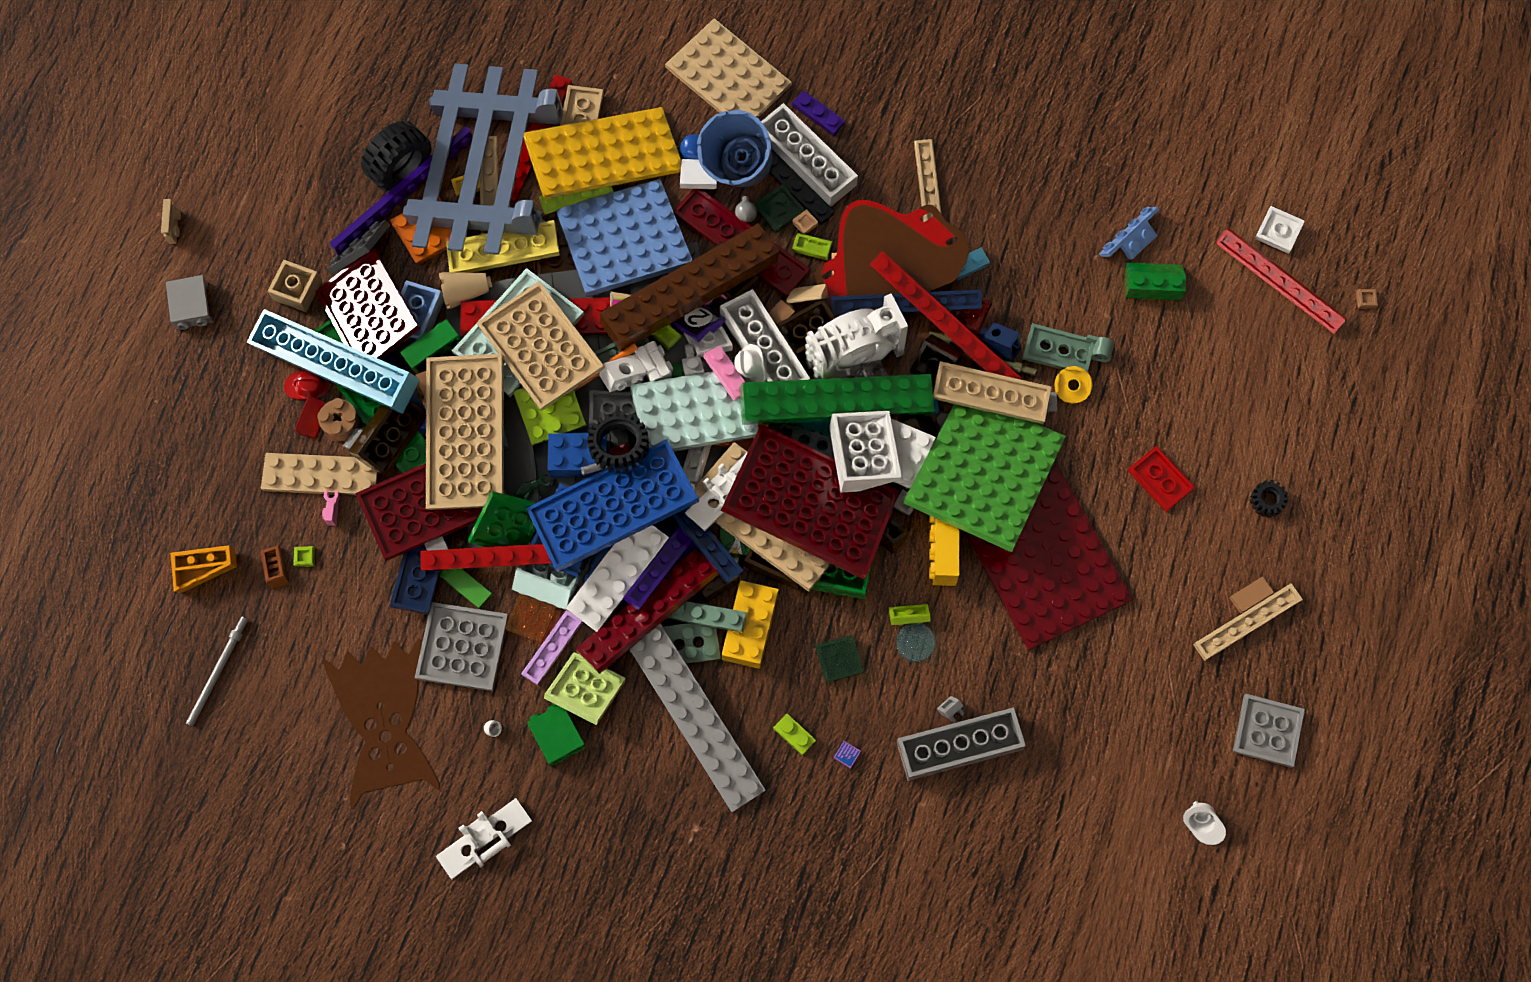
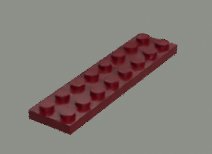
[673,189,810,298]
[575,549,719,674]

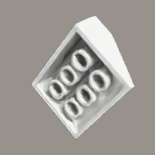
[829,411,902,492]

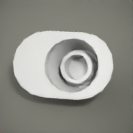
[734,344,766,382]
[1183,801,1226,845]

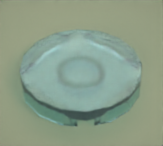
[896,623,935,662]

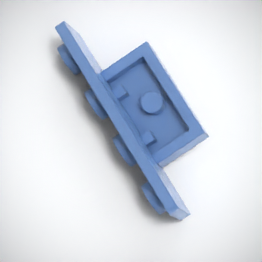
[1099,207,1159,259]

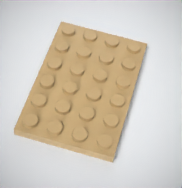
[665,18,792,118]
[477,281,604,411]

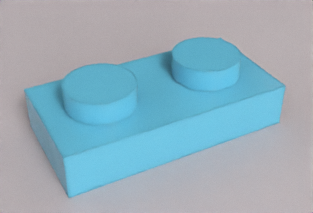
[956,247,990,281]

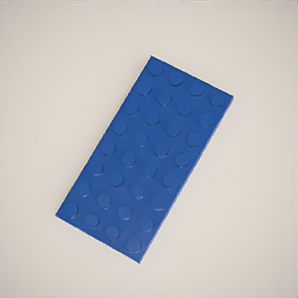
[526,439,700,572]

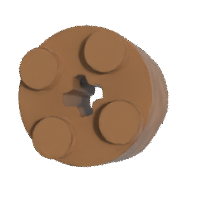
[317,398,361,442]

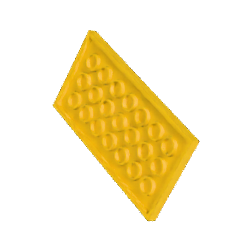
[523,107,682,199]

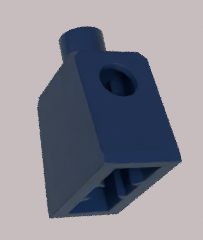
[977,323,1021,362]

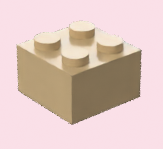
[267,260,322,313]

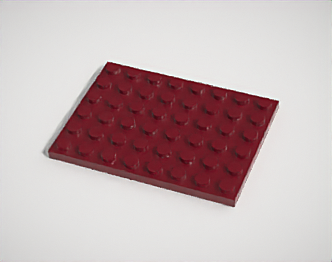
[720,424,899,580]
[964,466,1133,651]

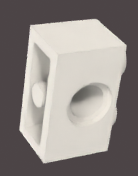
[599,354,647,392]

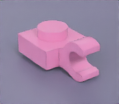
[322,490,340,526]

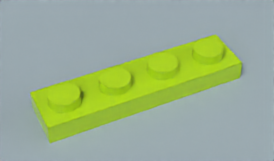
[539,186,614,214]

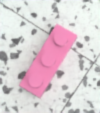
[703,346,745,401]

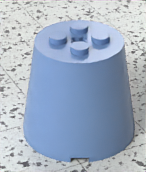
[697,110,772,187]

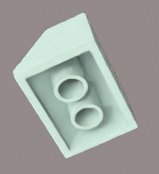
[512,564,578,609]

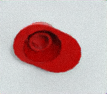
[284,370,329,399]

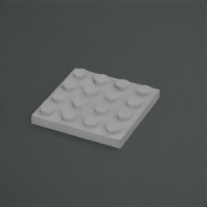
[415,602,509,691]

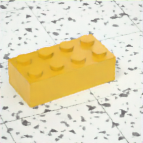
[929,515,959,586]
[722,580,779,669]

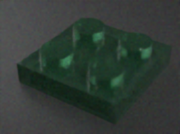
[754,184,805,233]
[815,635,864,684]

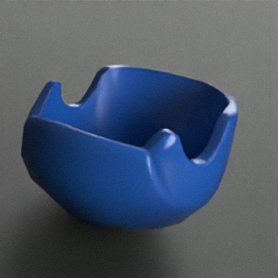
[680,134,699,159]

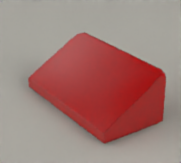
[295,396,326,439]

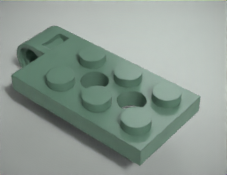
[1022,323,1114,372]
[629,623,721,664]

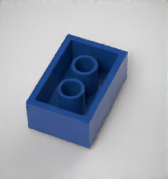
[548,433,609,478]

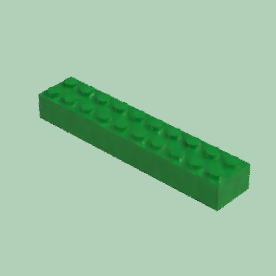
[739,374,934,425]

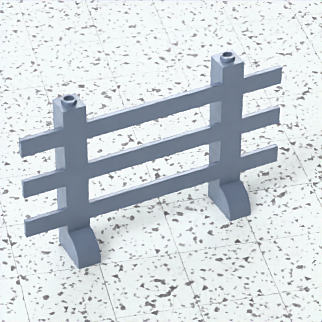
[403,63,563,255]

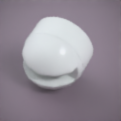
[484,720,502,737]

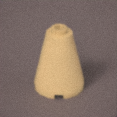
[439,272,492,309]

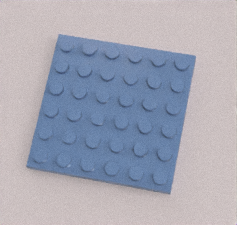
[556,179,692,297]

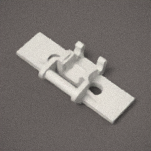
[685,453,747,531]
[436,798,532,879]

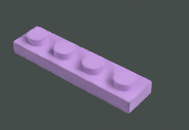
[521,610,583,686]

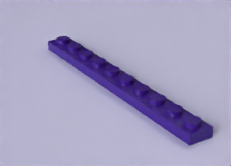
[329,126,473,255]

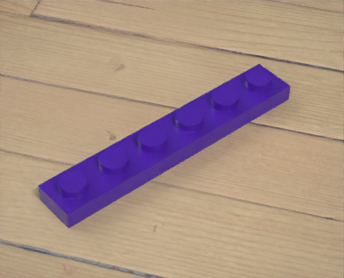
[623,526,692,610]

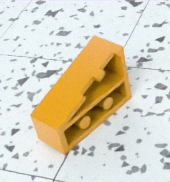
[171,545,237,593]

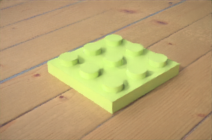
[544,652,626,725]

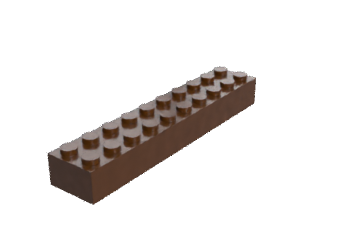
[600,223,779,352]

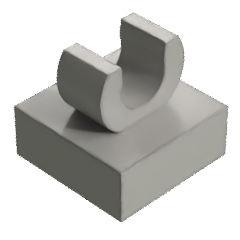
[937,696,964,723]

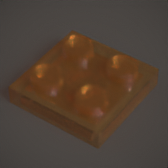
[505,594,557,644]

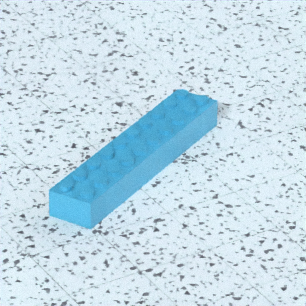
[247,309,420,414]

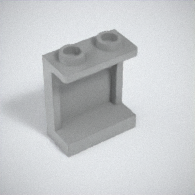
[166,275,213,330]

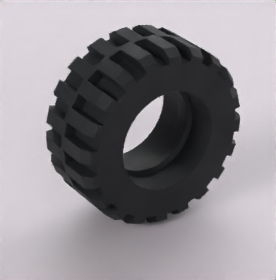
[361,121,432,192]

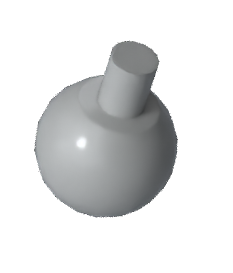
[735,196,757,223]

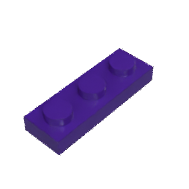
[792,90,845,136]

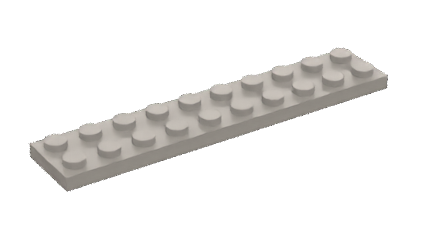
[630,624,766,812]

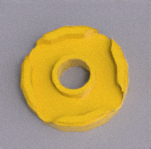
[1054,366,1093,404]

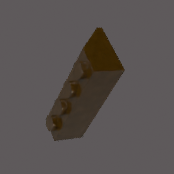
[348,400,426,476]

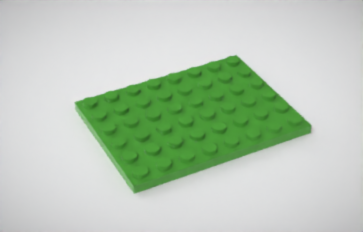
[903,404,1066,552]

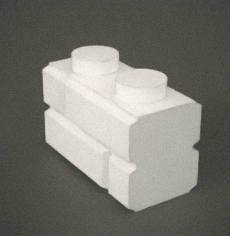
[634,341,673,382]

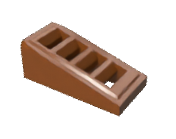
[260,545,289,589]

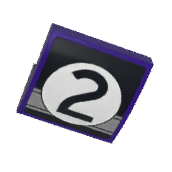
[672,305,726,342]

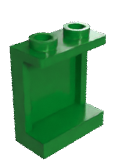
[527,704,586,767]

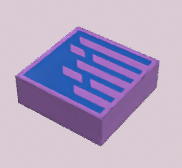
[833,741,861,769]

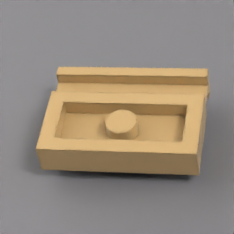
[161,199,181,244]

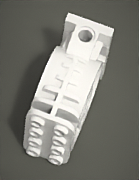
[805,294,908,379]

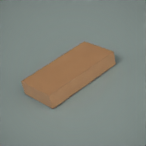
[1229,577,1274,614]

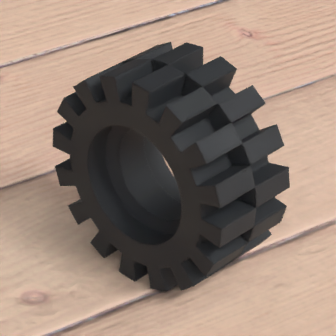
[1250,480,1288,517]

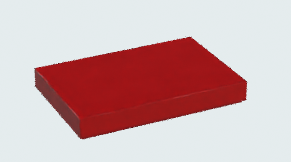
[1127,446,1196,513]

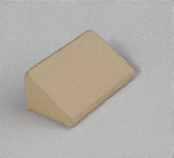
[787,284,828,303]

